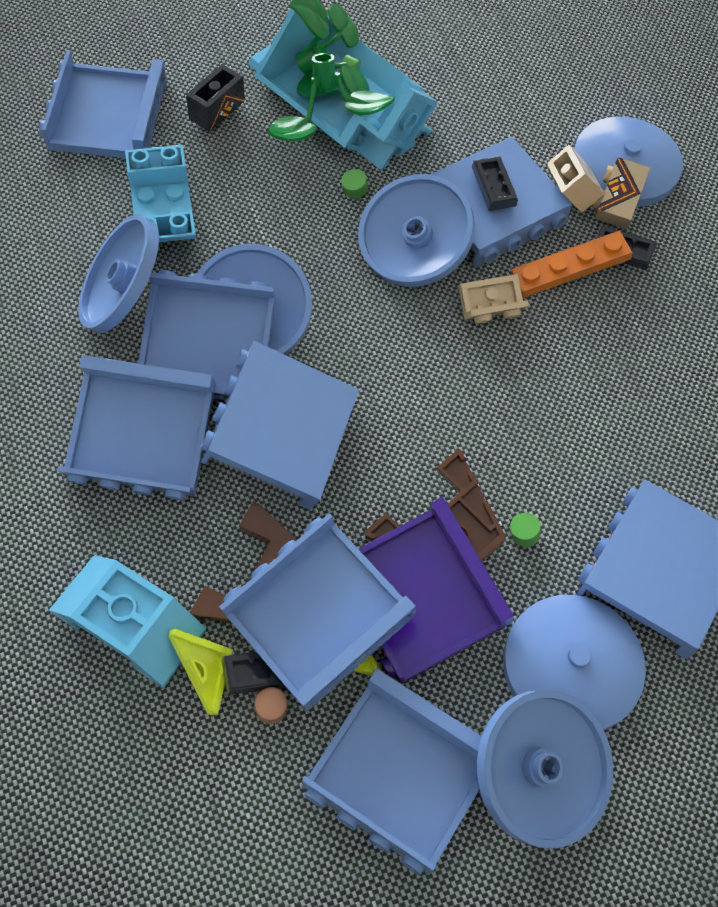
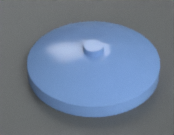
[574,117,683,207]
[358,174,475,287]
[78,214,159,333]
[197,244,312,355]
[503,595,646,731]
[477,690,613,848]

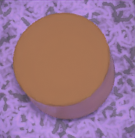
[254,687,288,724]

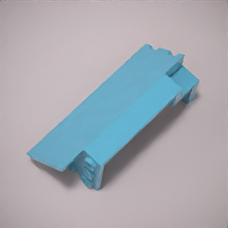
[248,9,438,170]

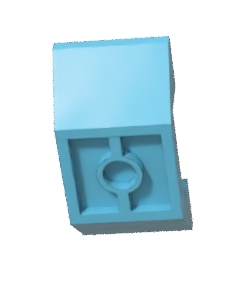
[125,145,196,242]
[49,555,206,688]

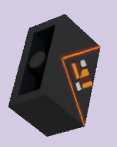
[186,64,245,132]

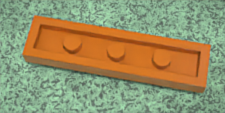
[511,230,633,298]

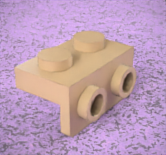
[458,274,529,324]

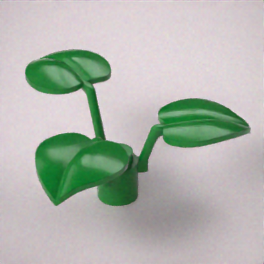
[288,0,370,95]
[267,53,395,141]

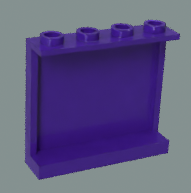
[359,496,514,684]

